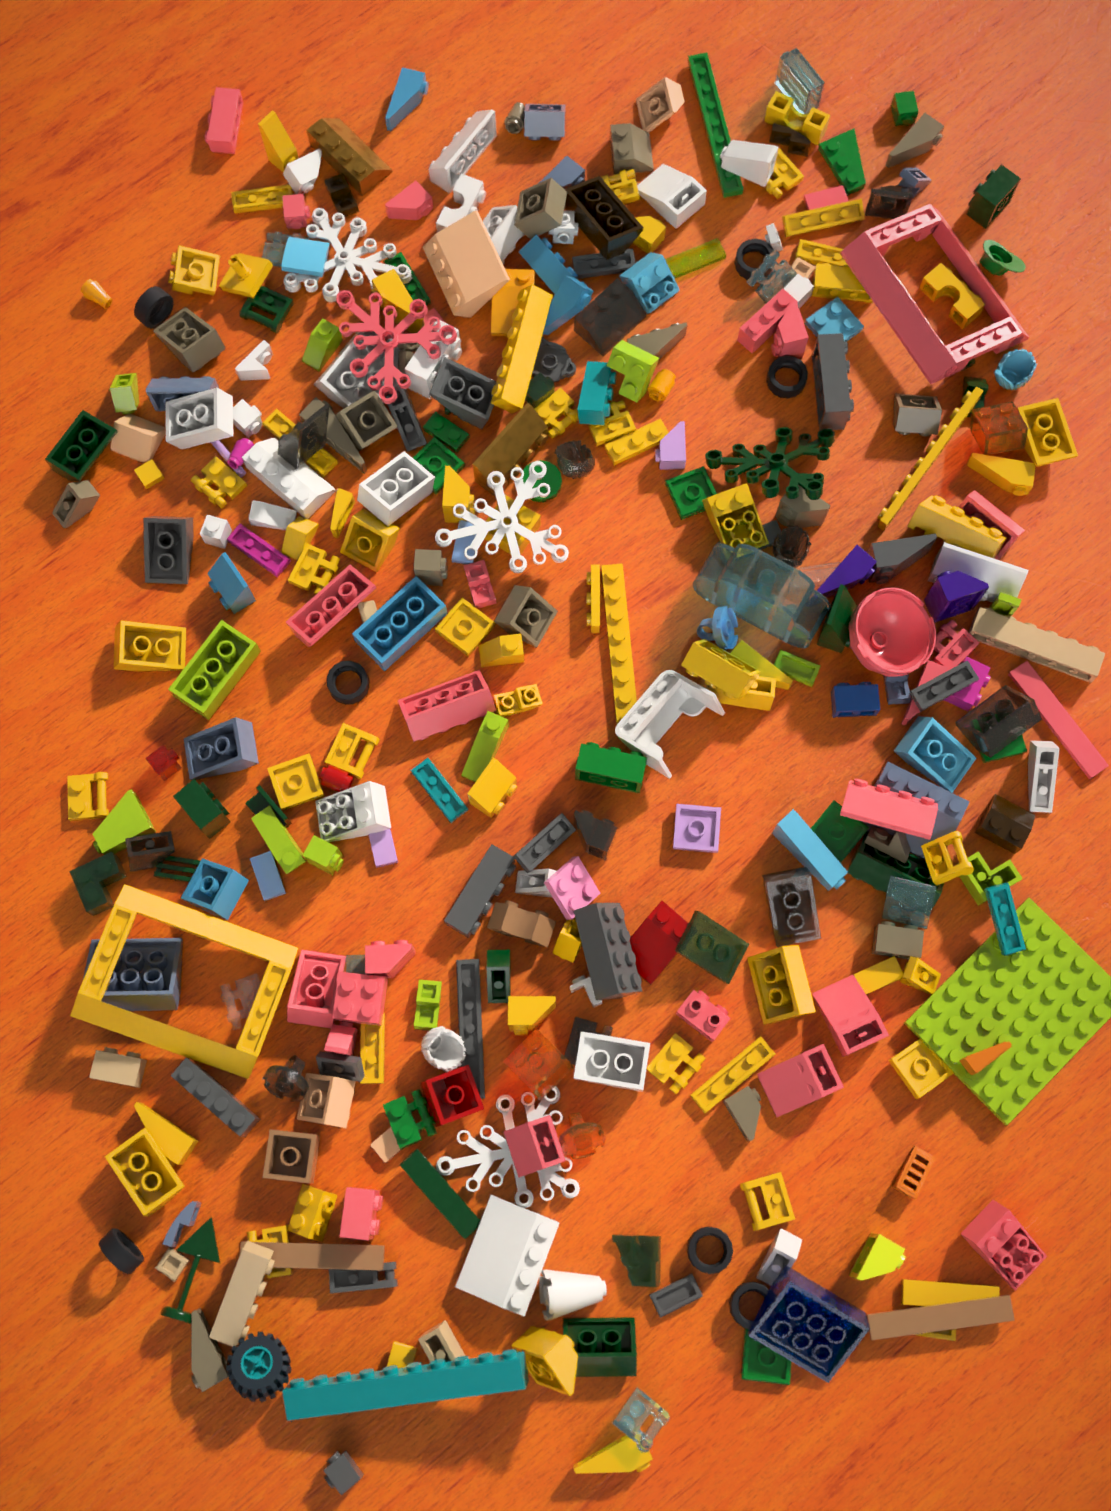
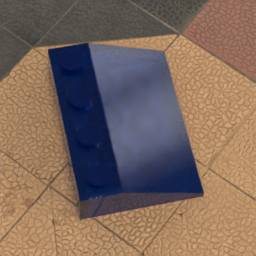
[748,1265,870,1383]

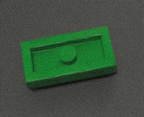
[423,411,469,453]

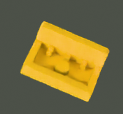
[287,1184,337,1241]

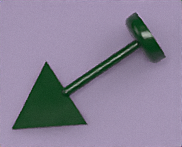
[160,1217,221,1324]

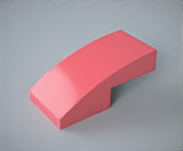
[463,560,496,609]

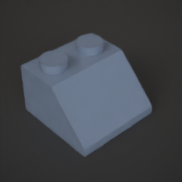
[524,104,565,140]

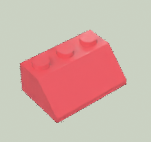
[959,490,1025,560]

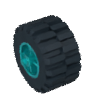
[226,1332,292,1402]

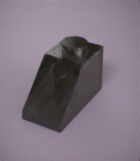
[125,831,175,872]

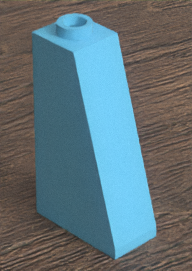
[772,809,848,891]

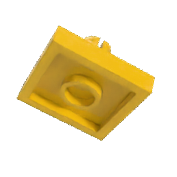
[219,253,273,298]

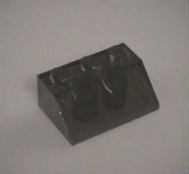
[574,278,646,357]
[955,685,1042,758]

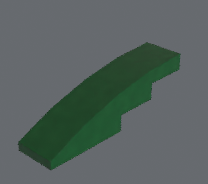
[399,1149,481,1239]

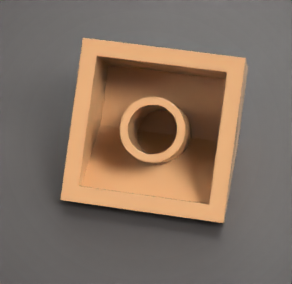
[296,1073,356,1128]

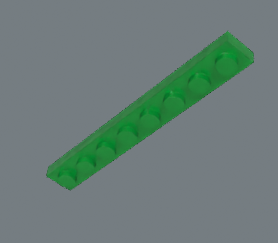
[688,53,744,198]

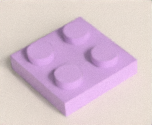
[673,804,721,853]

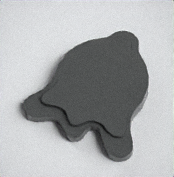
[531,336,576,383]

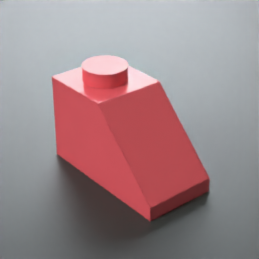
[385,181,433,220]
[324,1021,358,1056]

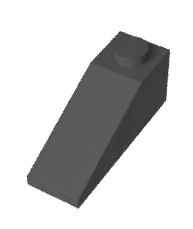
[386,383,427,452]

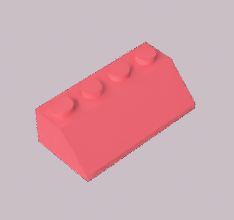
[286,565,376,647]
[398,670,496,741]
[840,779,938,840]

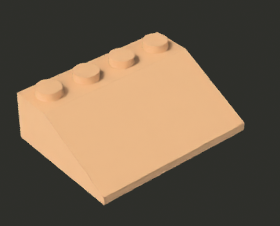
[423,211,510,318]

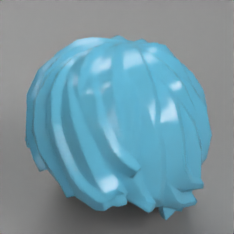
[994,349,1037,390]

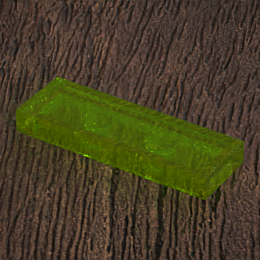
[665,238,727,279]

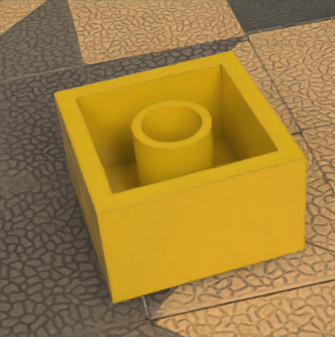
[484,494,541,555]

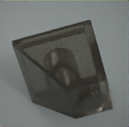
[864,185,913,219]

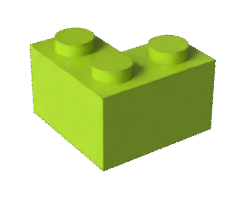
[607,340,659,402]
[957,851,1023,906]

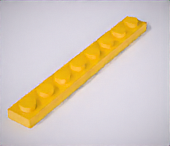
[877,386,983,531]
[601,564,637,724]

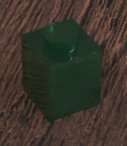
[525,372,555,409]

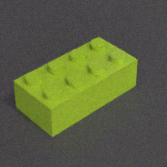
[168,620,261,720]

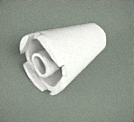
[539,1270,607,1320]

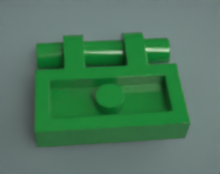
[383,1089,437,1150]

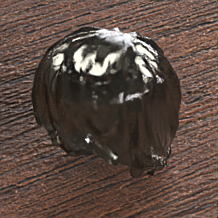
[554,440,595,479]
[773,525,811,569]

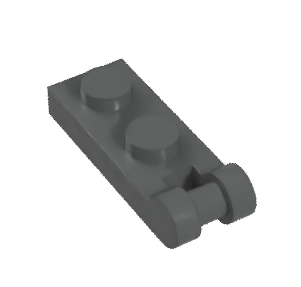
[329,1261,398,1293]

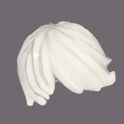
[421,1026,466,1072]

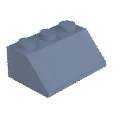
[146,376,219,411]

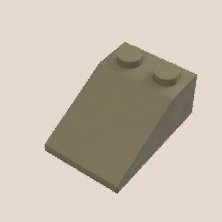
[153,307,226,373]

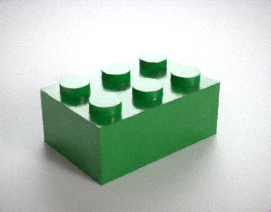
[575,742,647,793]

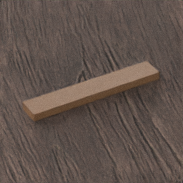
[240,1242,385,1271]
[866,1295,1015,1340]

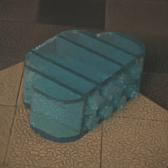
[693,543,831,648]

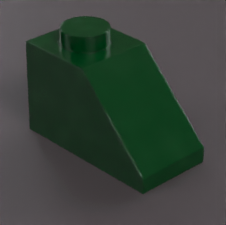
[486,950,511,1003]

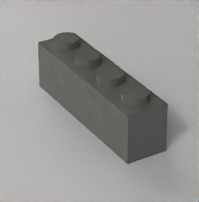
[444,844,516,938]
[171,1057,260,1137]

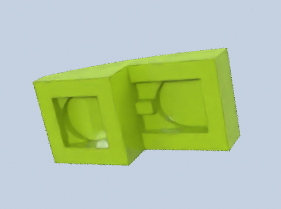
[414,980,442,1031]

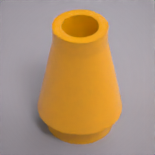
[81,279,113,309]

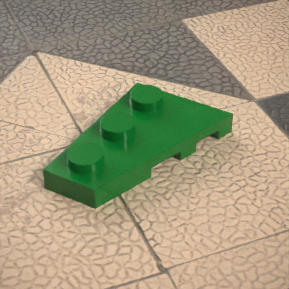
[818,128,866,196]

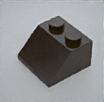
[975,794,1035,854]

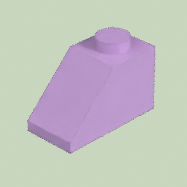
[655,421,686,470]

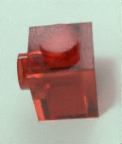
[145,745,182,781]

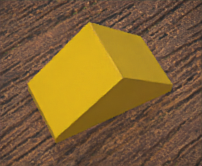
[281,516,319,561]

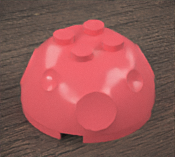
[849,588,936,677]

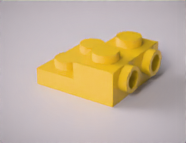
[168,245,220,296]

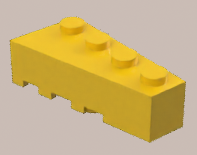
[907,495,1006,559]

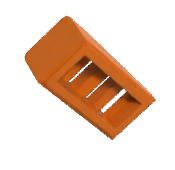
[959,1041,1012,1075]
[892,1146,936,1199]

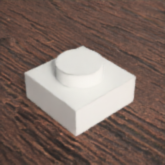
[765,223,783,253]

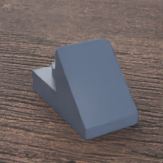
[897,168,932,200]

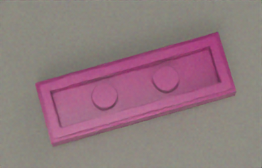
[227,524,291,578]

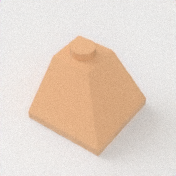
[636,77,684,133]

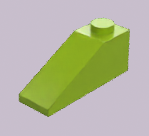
[461,711,509,782]
[251,805,307,874]

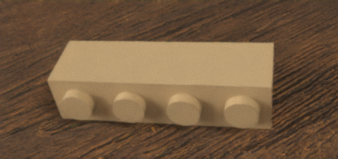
[209,1241,275,1347]

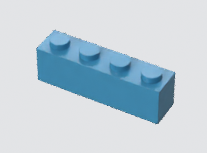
[519,234,593,300]

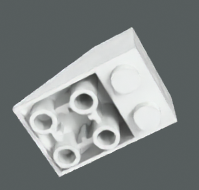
[637,164,707,229]
[315,781,391,843]

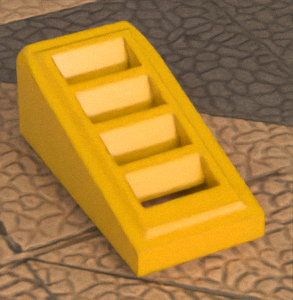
[330,488,355,538]

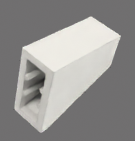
[720,140,779,187]

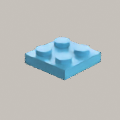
[805,297,864,341]

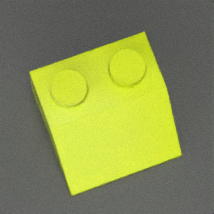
[849,1233,905,1281]

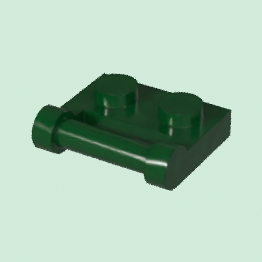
[240,285,294,333]

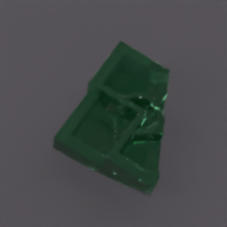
[612,1235,661,1287]

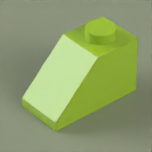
[302,318,343,372]
[110,373,139,414]

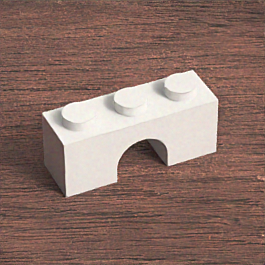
[436,173,486,233]

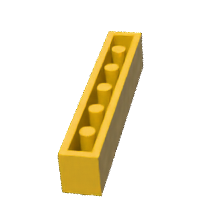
[491,284,553,414]

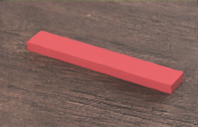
[1008,661,1109,779]

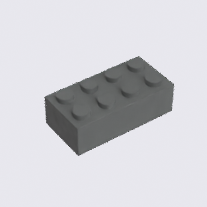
[812,333,854,431]
[574,903,642,1000]

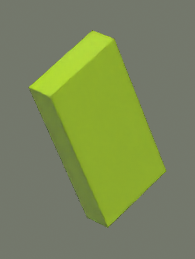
[989,592,1022,616]
[774,649,821,687]

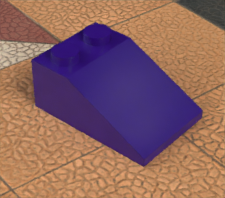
[807,545,877,605]

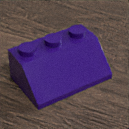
[924,571,989,623]

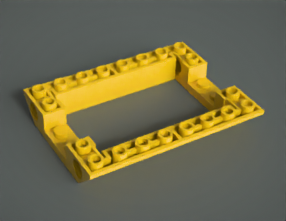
[70,884,298,1079]

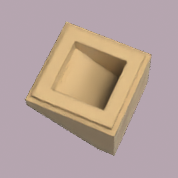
[358,600,377,623]

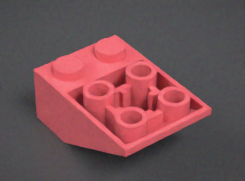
[812,975,889,1057]
[757,1044,844,1117]
[961,1200,1047,1290]

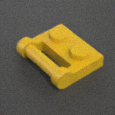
[325,723,380,779]
[67,772,109,821]
[921,831,974,886]
[740,1172,795,1231]

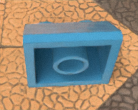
[207,552,256,614]
[181,858,249,920]

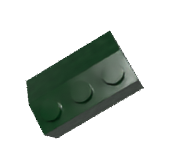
[45,410,118,482]
[563,1317,637,1377]

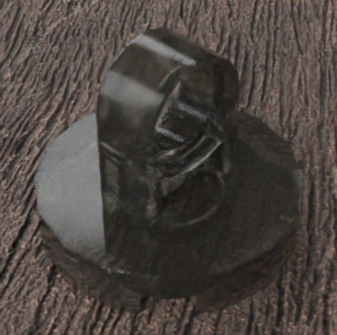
[262,1055,309,1102]

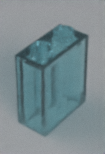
[775,48,825,114]

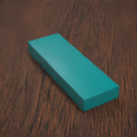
[410,758,468,823]
[984,883,1026,956]

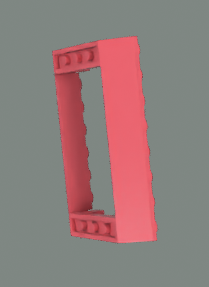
[840,204,1029,384]

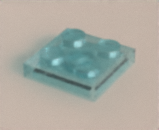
[882,876,936,929]

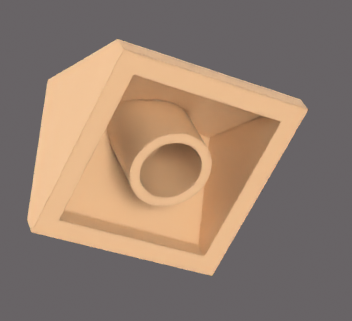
[110,414,166,464]

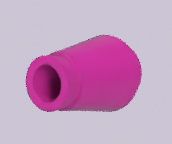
[227,438,254,469]

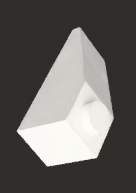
[1028,741,1059,813]

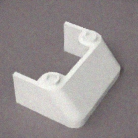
[615,670,725,779]

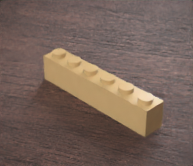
[969,607,1105,683]

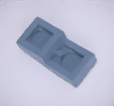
[884,674,911,705]
[163,1201,202,1247]

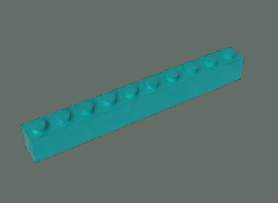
[282,1349,529,1421]

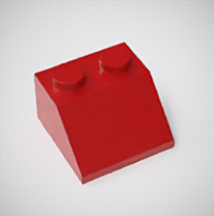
[420,1064,484,1127]

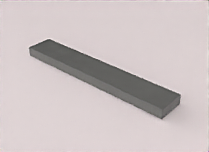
[456,959,485,1099]

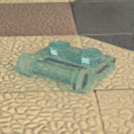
[613,1388,670,1453]

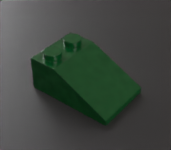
[817,584,857,653]

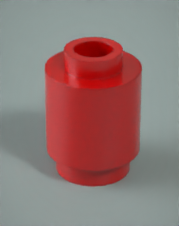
[319,765,354,792]

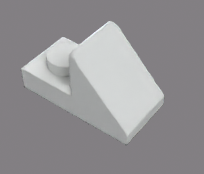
[235,340,273,381]

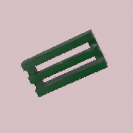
[154,854,200,882]

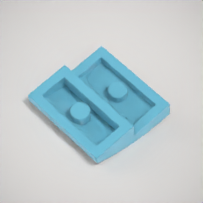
[281,237,329,277]

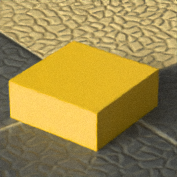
[134,459,165,489]

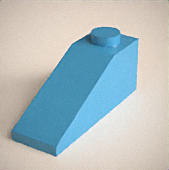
[385,67,429,131]
[543,276,594,335]

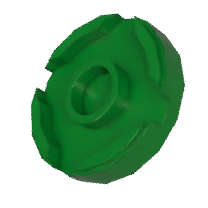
[520,460,562,502]

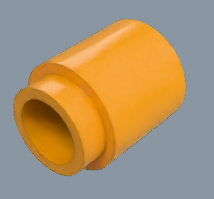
[647,369,676,401]

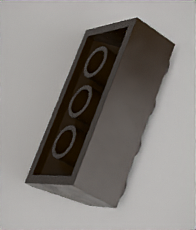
[564,176,644,260]

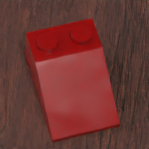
[630,900,697,985]

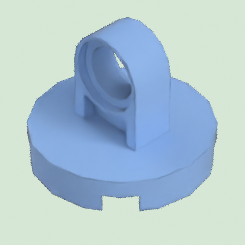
[697,606,738,650]

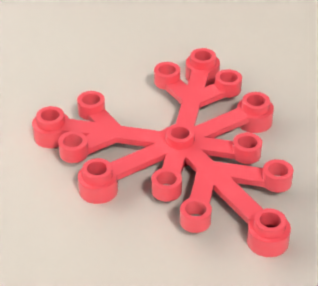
[336,290,457,404]

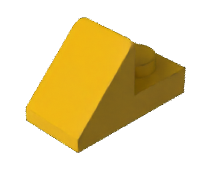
[900,956,941,995]

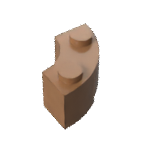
[487,900,556,947]

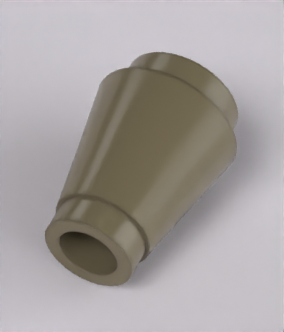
[504,102,525,134]

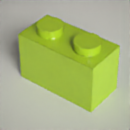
[303,835,344,876]

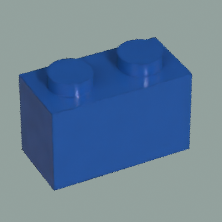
[831,682,880,717]

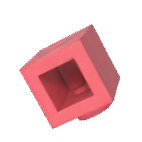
[283,194,310,229]

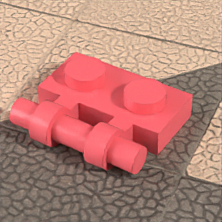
[933,620,980,669]

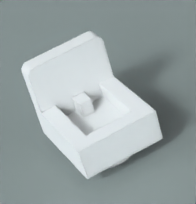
[570,975,602,1008]

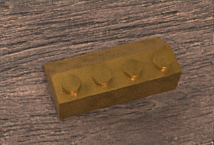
[306,118,392,196]
[473,403,548,496]

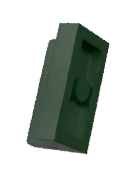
[245,785,292,828]

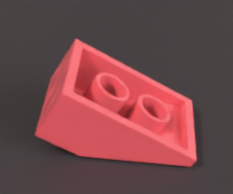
[287,950,346,1028]

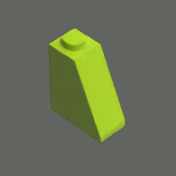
[93,789,156,857]

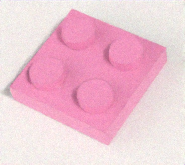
[544,856,600,920]

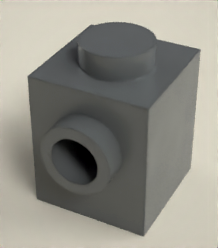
[323,1451,364,1495]

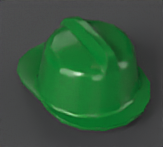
[980,240,1026,275]

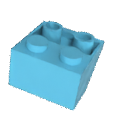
[619,252,680,314]

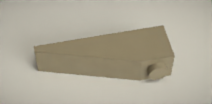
[299,397,367,474]

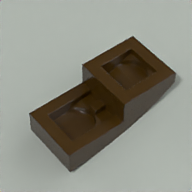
[769,123,811,157]
[324,173,359,217]

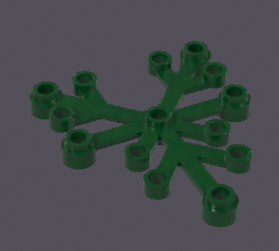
[705,427,835,500]

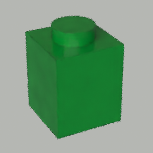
[890,91,919,126]

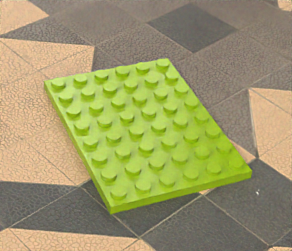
[904,898,1111,1125]

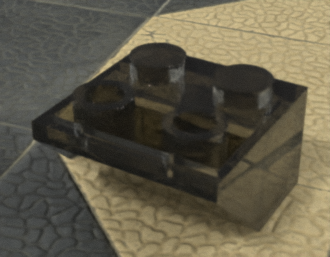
[573,810,618,860]

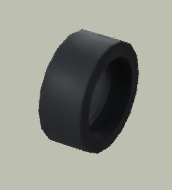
[735,239,775,281]
[134,286,174,329]
[767,356,808,398]
[327,661,369,705]
[687,1226,733,1274]
[99,1228,144,1275]
[729,1282,776,1330]

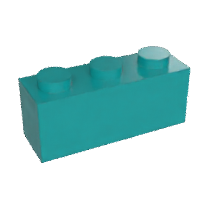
[577,361,616,425]

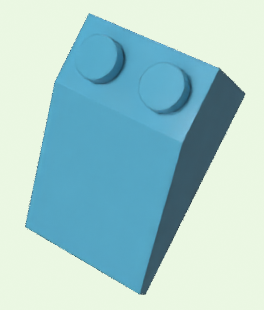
[894,716,976,793]

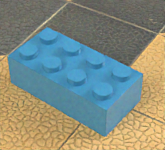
[352,576,448,672]

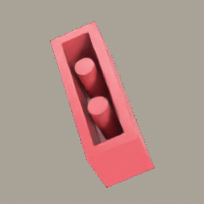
[205,87,243,154]
[737,289,798,353]

